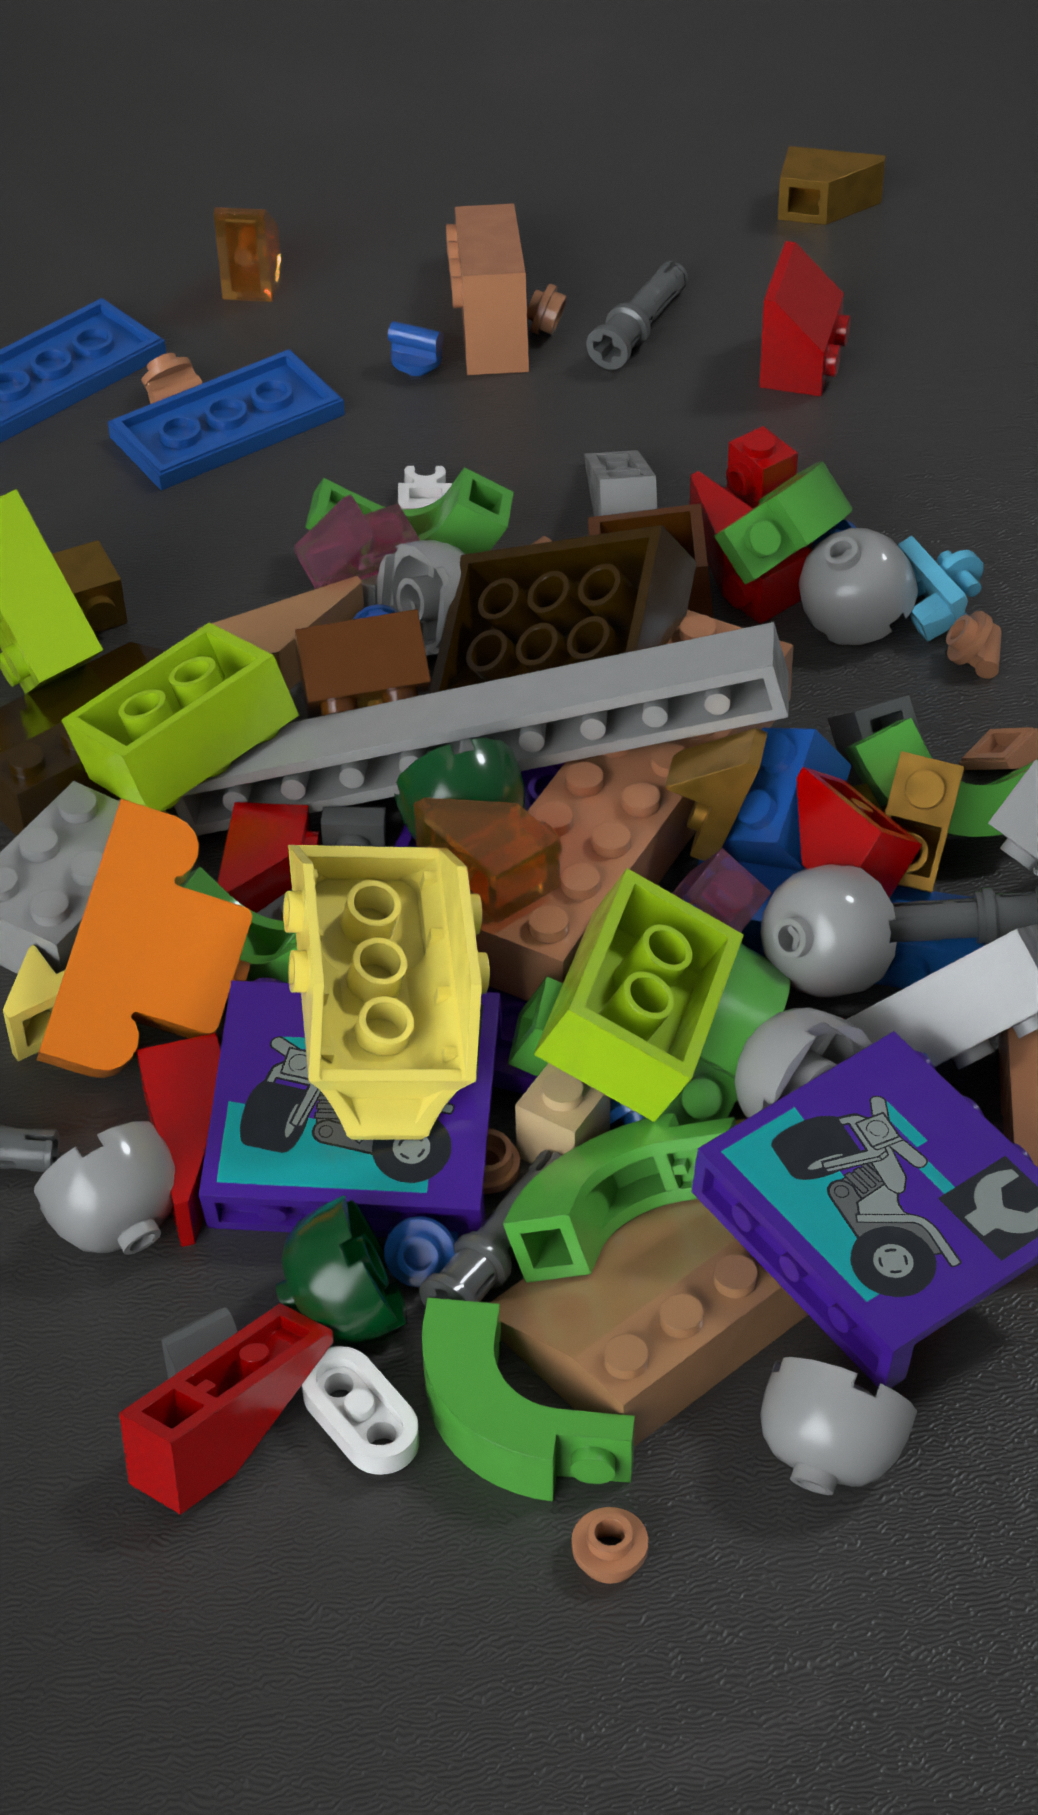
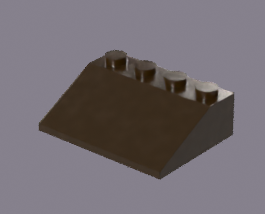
[429,525,697,694]
[0,642,165,836]

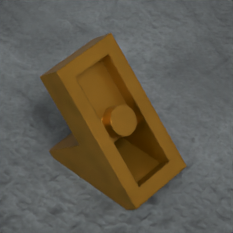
[665,728,768,865]

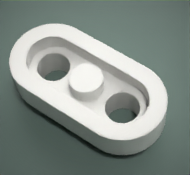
[302,1346,419,1475]

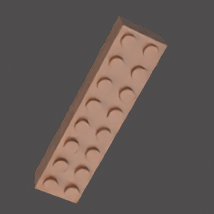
[470,610,793,1001]

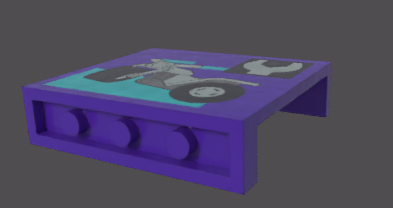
[199,978,502,1237]
[691,1031,1038,1388]

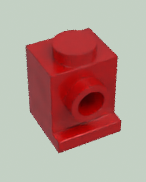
[723,426,798,509]

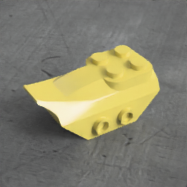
[283,845,490,1140]

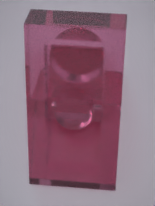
[294,494,420,589]

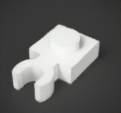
[398,466,453,509]

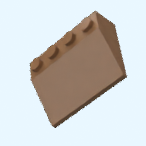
[490,1199,808,1447]

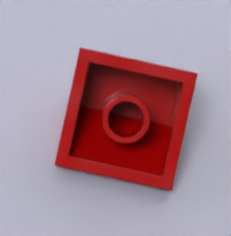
[759,241,851,396]

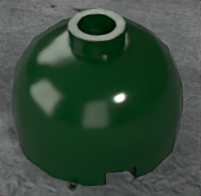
[394,738,526,860]
[276,1196,407,1344]

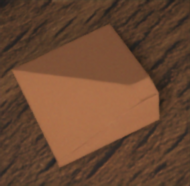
[959,727,1038,770]

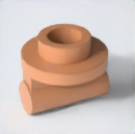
[141,353,203,404]
[946,611,1002,679]

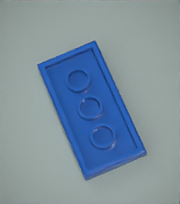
[0,298,166,443]
[107,349,345,491]

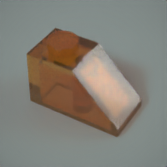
[213,207,282,302]
[414,798,562,923]

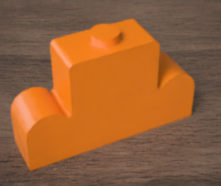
[36,799,252,1078]

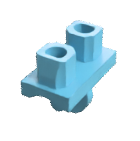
[898,536,984,642]

